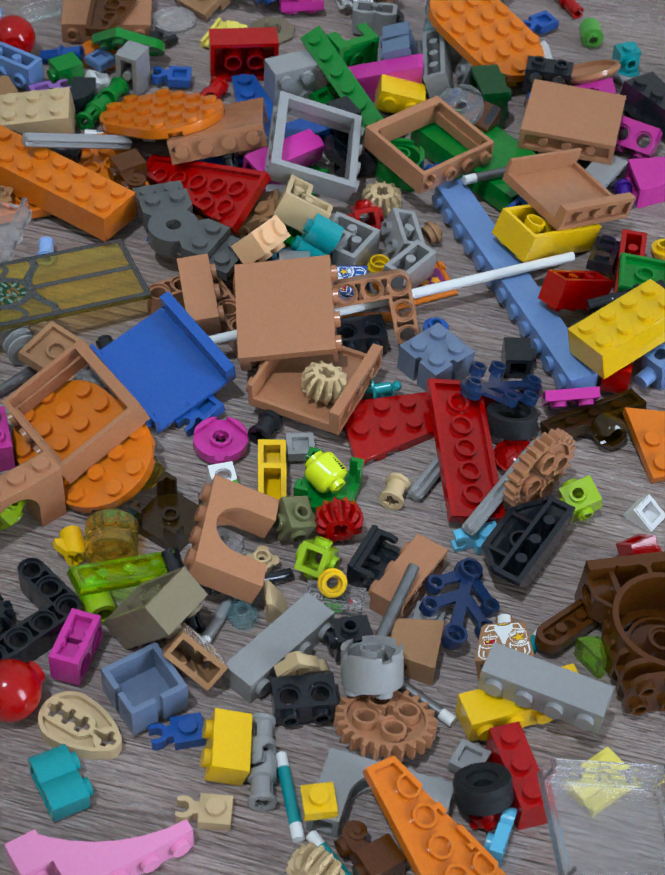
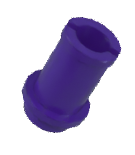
[614,179,635,208]

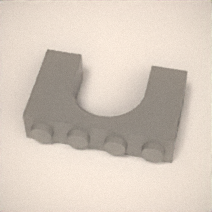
[306,747,454,857]

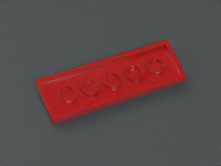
[426,378,505,524]

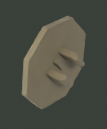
[250,16,295,46]

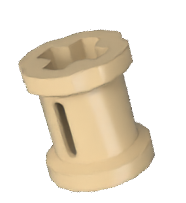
[378,472,410,510]

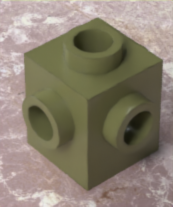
[273,496,317,543]

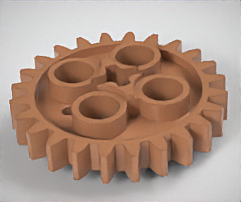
[502,428,576,507]
[333,689,437,762]

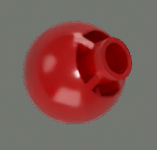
[0,15,36,53]
[0,658,45,723]

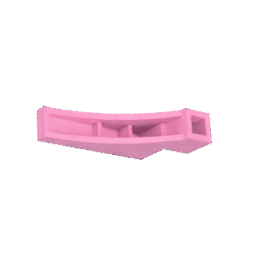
[4,819,194,875]

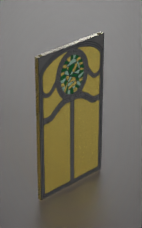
[0,238,152,331]

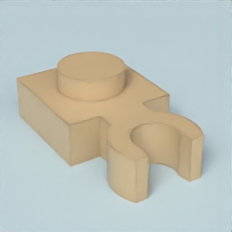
[274,651,330,677]
[175,793,233,831]

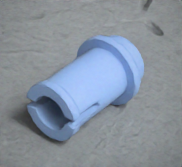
[36,236,56,268]

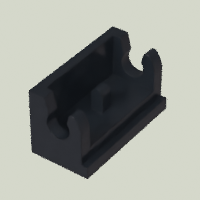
[346,524,400,592]

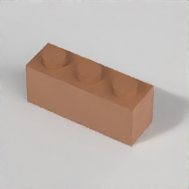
[177,254,225,334]
[368,534,448,619]

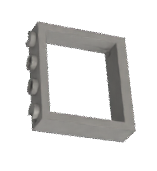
[264,91,364,203]

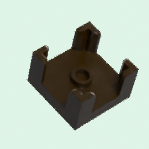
[129,471,202,553]

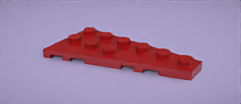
[147,154,271,235]
[343,392,496,465]

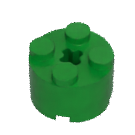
[375,138,425,192]

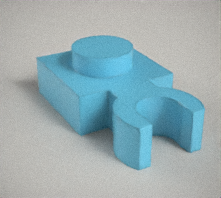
[484,807,517,867]

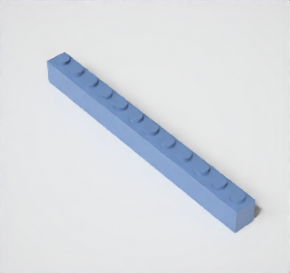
[432,177,599,390]

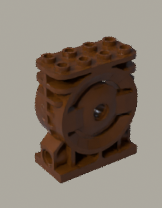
[574,551,665,716]

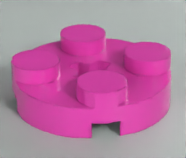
[193,416,248,465]

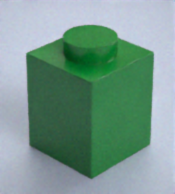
[47,52,84,86]

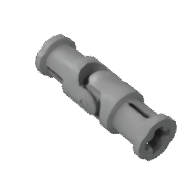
[248,712,277,811]

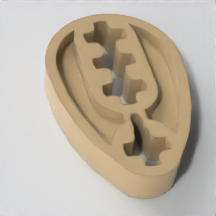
[38,691,122,760]

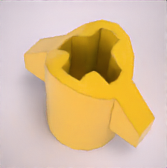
[52,525,94,567]

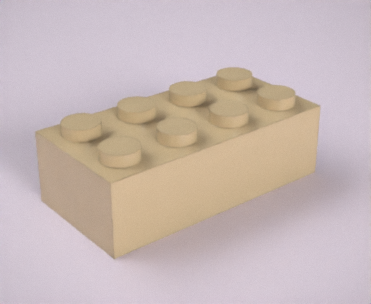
[0,87,75,134]

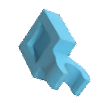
[450,521,497,554]

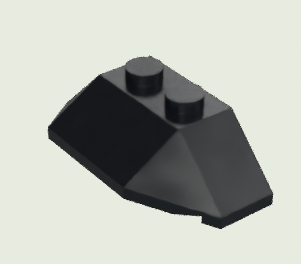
[481,495,576,587]

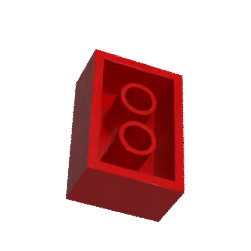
[209,27,279,82]

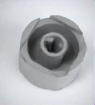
[341,635,404,700]

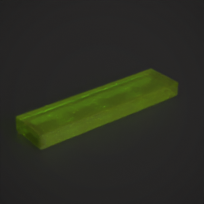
[67,550,187,597]

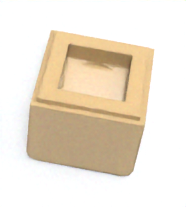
[263,580,287,623]

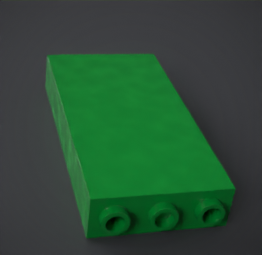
[410,122,536,211]

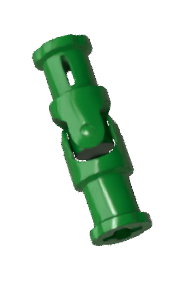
[75,77,129,131]

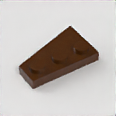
[85,0,137,36]

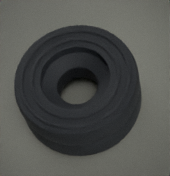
[453,762,514,816]

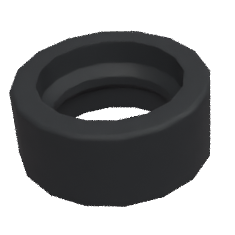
[486,401,538,441]

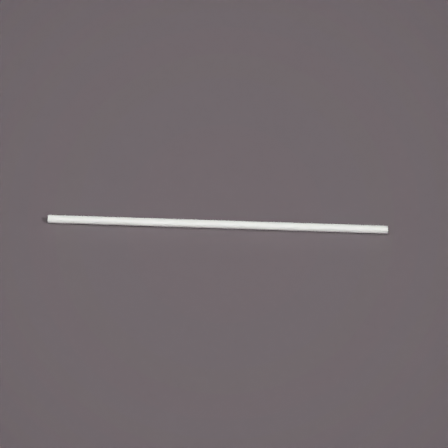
[209,252,575,345]

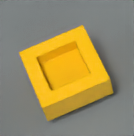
[300,782,338,821]

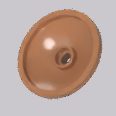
[557,59,621,86]

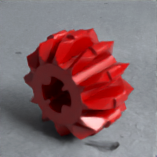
[315,496,364,544]

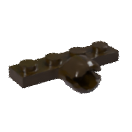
[540,389,647,449]

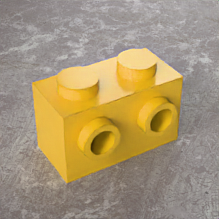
[375,74,426,114]
[200,708,253,786]

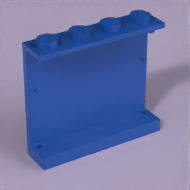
[89,291,236,434]

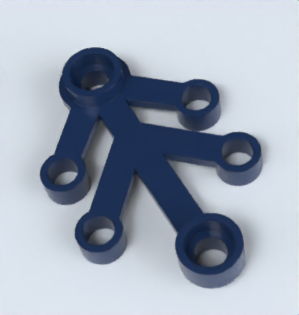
[460,360,542,408]
[419,558,500,651]

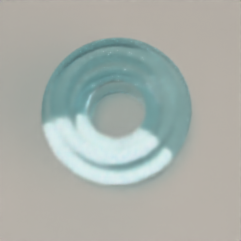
[227,601,258,630]

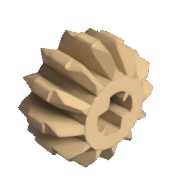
[361,181,402,219]
[301,360,347,406]
[285,842,345,875]

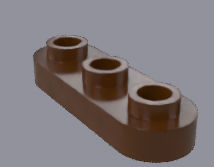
[534,599,600,653]

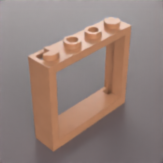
[363,96,495,194]
[2,338,150,484]

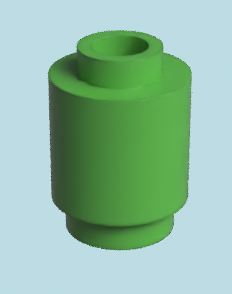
[579,17,604,48]

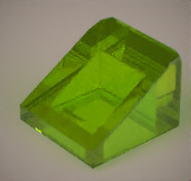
[574,636,607,679]

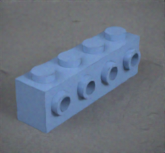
[0,41,44,92]

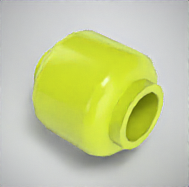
[305,451,347,493]

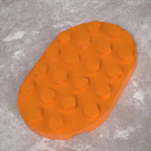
[427,0,544,82]
[99,88,225,140]
[12,380,156,513]

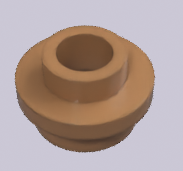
[421,221,443,245]

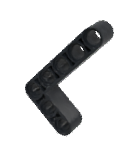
[0,557,82,663]

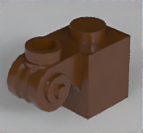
[107,148,147,190]
[334,820,407,875]

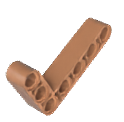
[333,269,420,345]
[147,275,261,367]

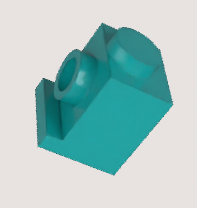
[612,41,642,78]

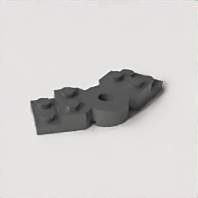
[132,180,242,281]

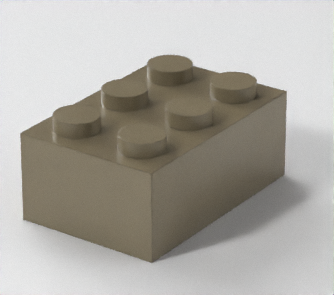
[103,567,208,650]

